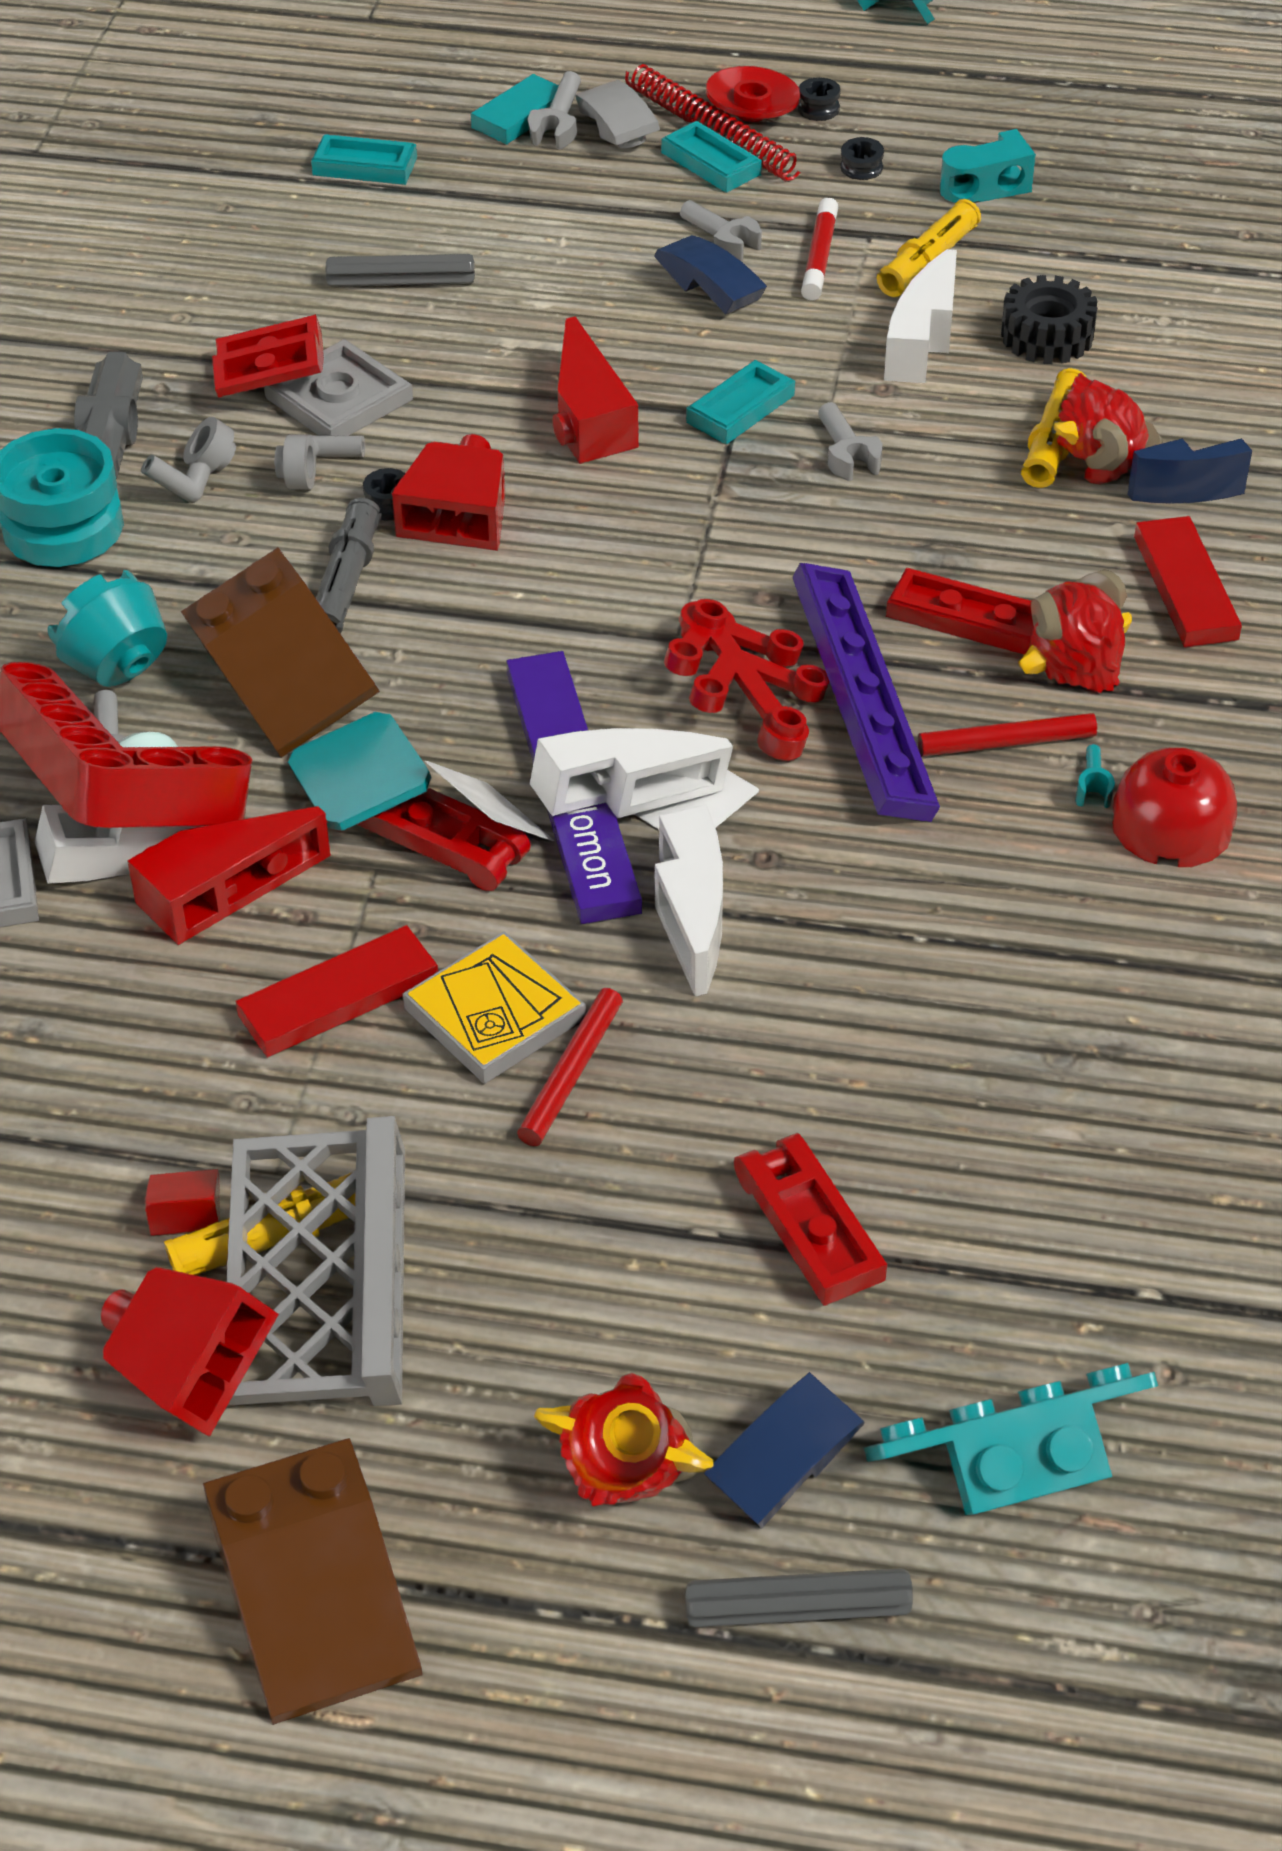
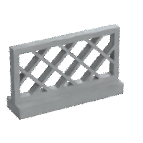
[227,1116,405,1406]

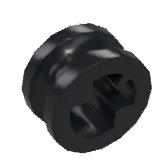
[798,77,841,121]
[840,137,884,180]
[363,468,405,521]

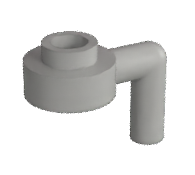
[141,416,236,503]
[274,434,365,490]

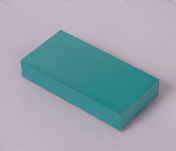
[471,74,559,145]
[661,120,762,193]
[311,134,417,185]
[686,360,795,445]

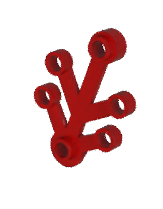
[664,599,830,760]

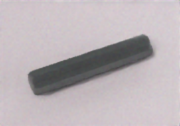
[325,254,475,287]
[685,1568,913,1627]

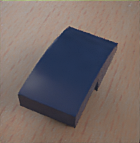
[654,235,767,315]
[1127,438,1252,504]
[704,1372,865,1528]

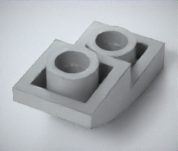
[575,79,660,148]

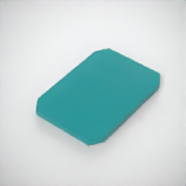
[288,712,432,831]

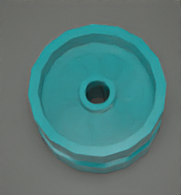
[0,428,124,567]

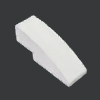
[884,249,957,383]
[530,728,733,818]
[655,804,723,996]
[35,805,209,884]

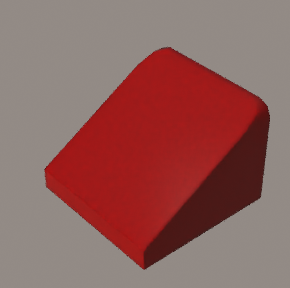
[145,1169,220,1236]

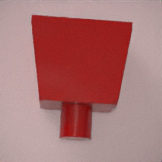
[392,434,505,551]
[101,1267,279,1437]

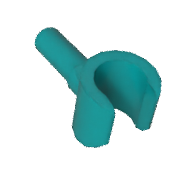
[1075,744,1115,808]

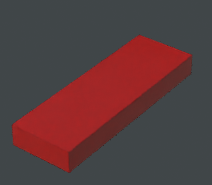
[1134,516,1242,647]
[886,567,1034,655]
[236,925,438,1058]

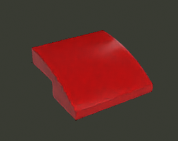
[212,314,324,398]

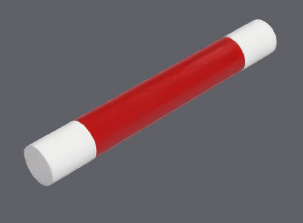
[801,198,838,300]

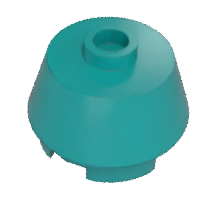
[48,570,168,687]

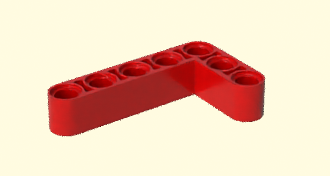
[0,662,252,828]

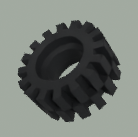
[1001,275,1098,364]

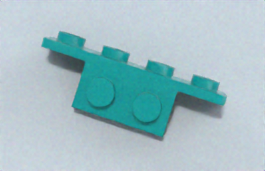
[864,1363,1159,1515]

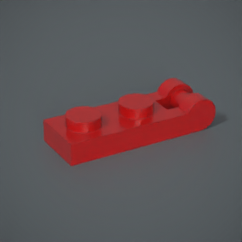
[356,788,531,892]
[734,1133,887,1306]

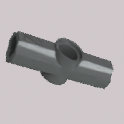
[74,352,143,479]

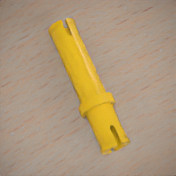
[876,199,981,297]
[1021,368,1086,488]
[163,1170,356,1276]

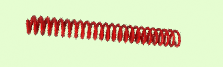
[625,64,801,182]

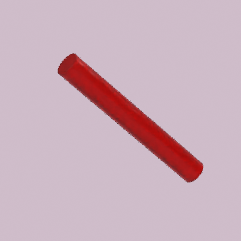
[918,713,1097,757]
[517,988,623,1146]

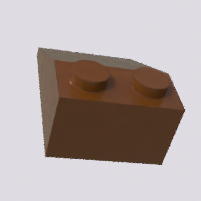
[181,547,380,758]
[203,1438,423,1725]

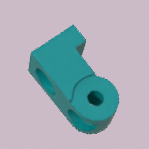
[940,129,1036,203]

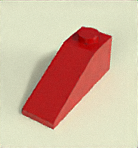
[552,316,639,464]
[127,806,331,945]

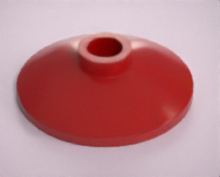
[706,66,800,122]

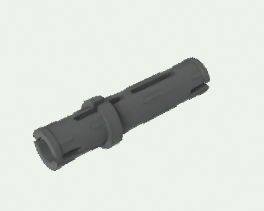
[316,498,382,634]

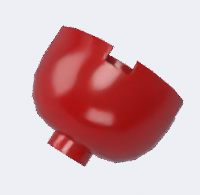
[1112,747,1237,867]

